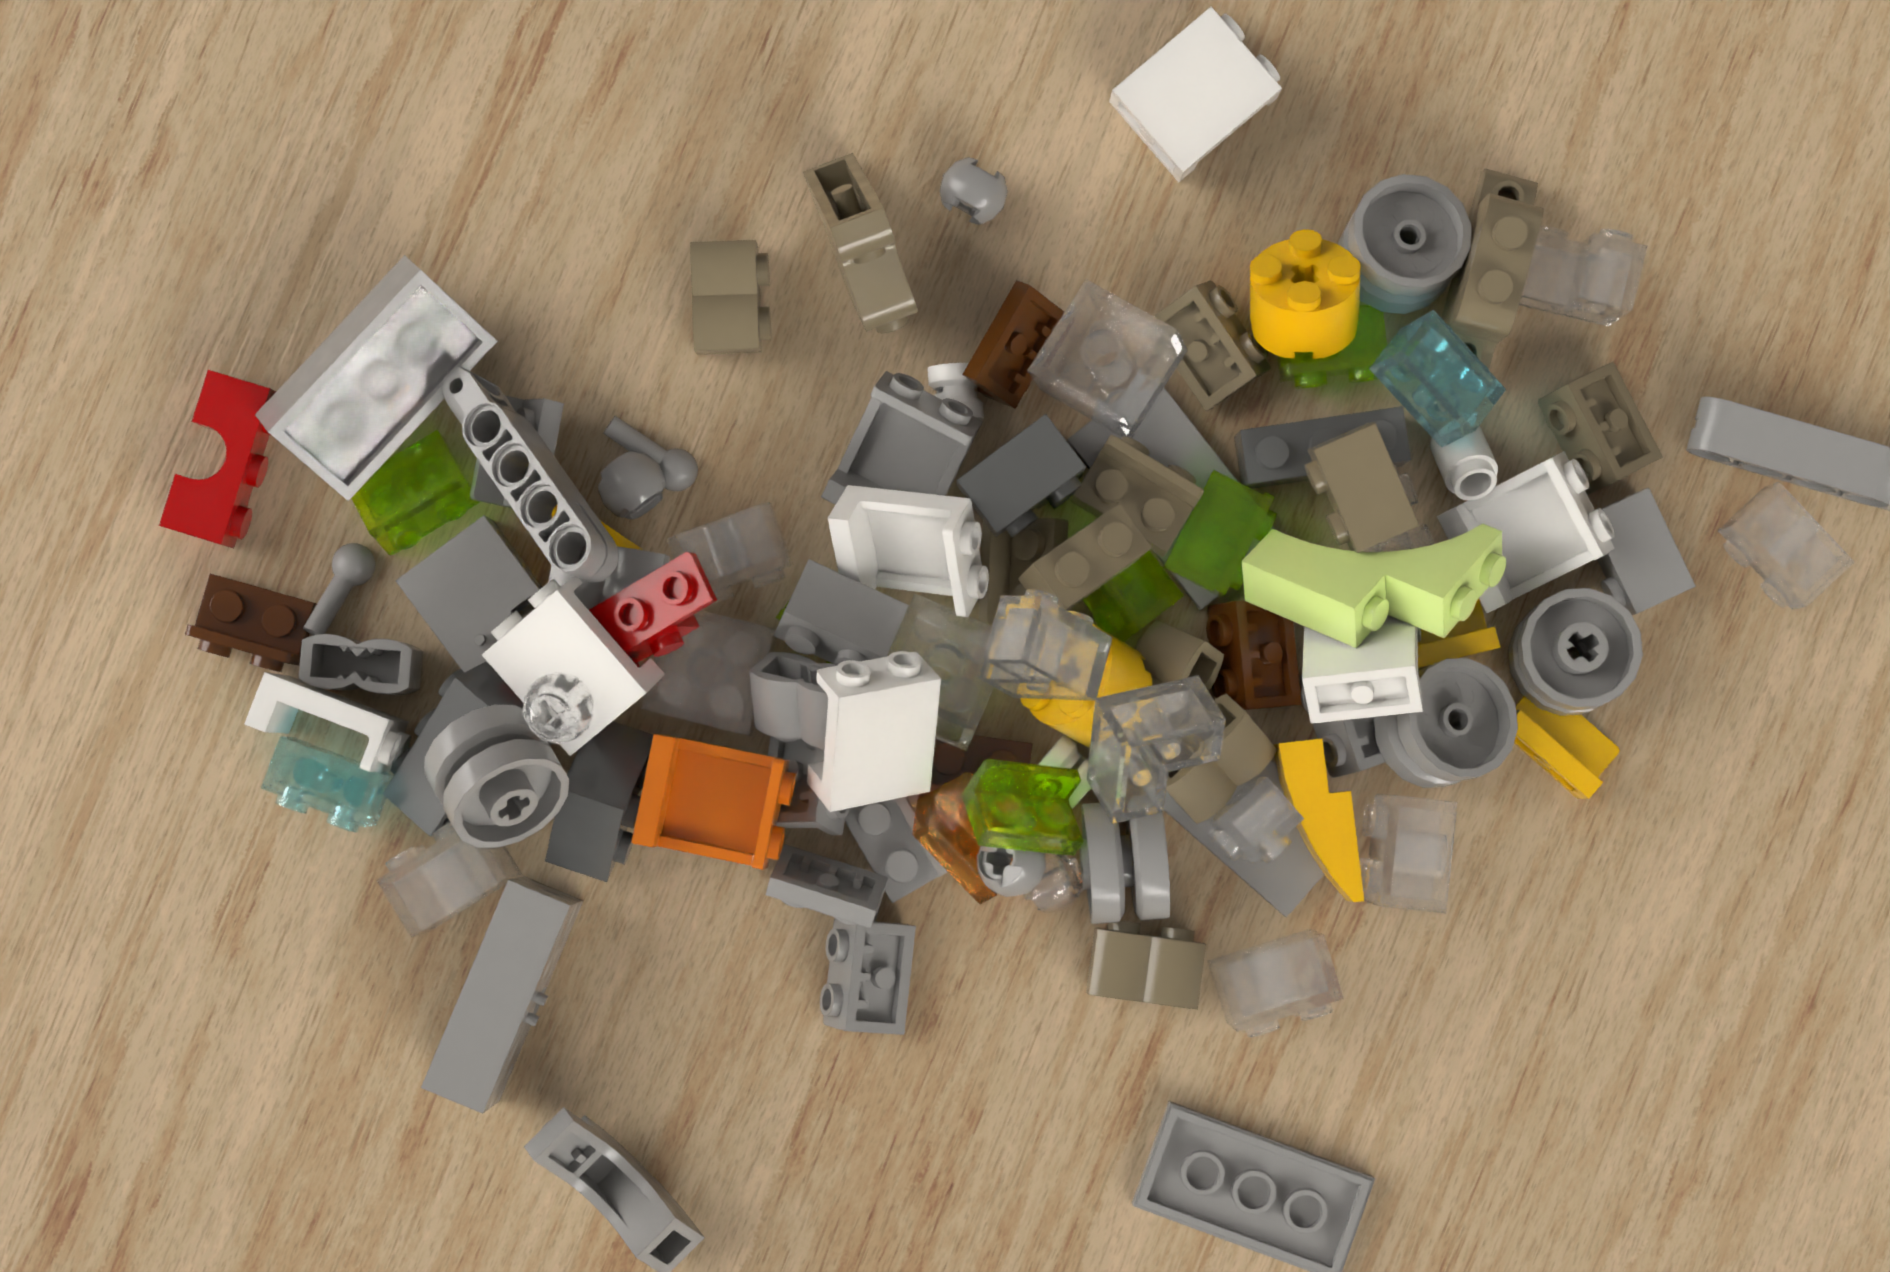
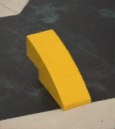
[1273,738,1364,902]

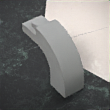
[524,1107,705,1272]

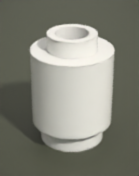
[1430,420,1498,500]

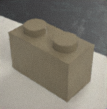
[1304,423,1419,553]
[1018,503,1152,623]

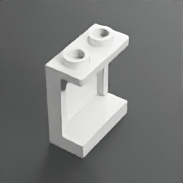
[1109,7,1282,182]
[1437,451,1615,613]
[828,485,989,617]
[482,576,665,756]
[1302,615,1423,724]
[807,651,941,812]
[244,672,411,772]

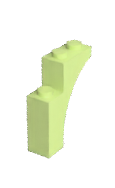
[1242,524,1506,648]

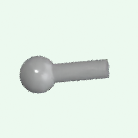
[603,416,698,491]
[303,543,375,635]

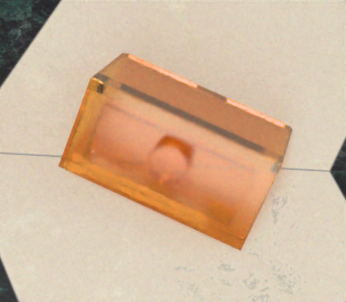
[912,772,1025,904]

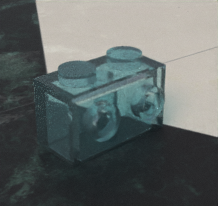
[1369,310,1506,448]
[261,736,394,833]

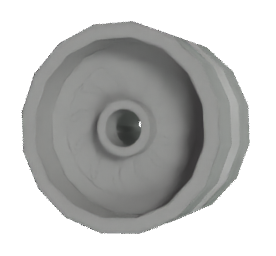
[1338,174,1471,314]
[1508,588,1643,716]
[1374,658,1518,788]
[424,704,569,848]
[1079,798,1170,924]

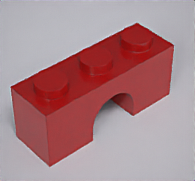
[159,370,276,549]

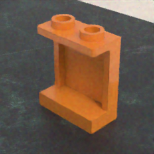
[631,734,796,870]

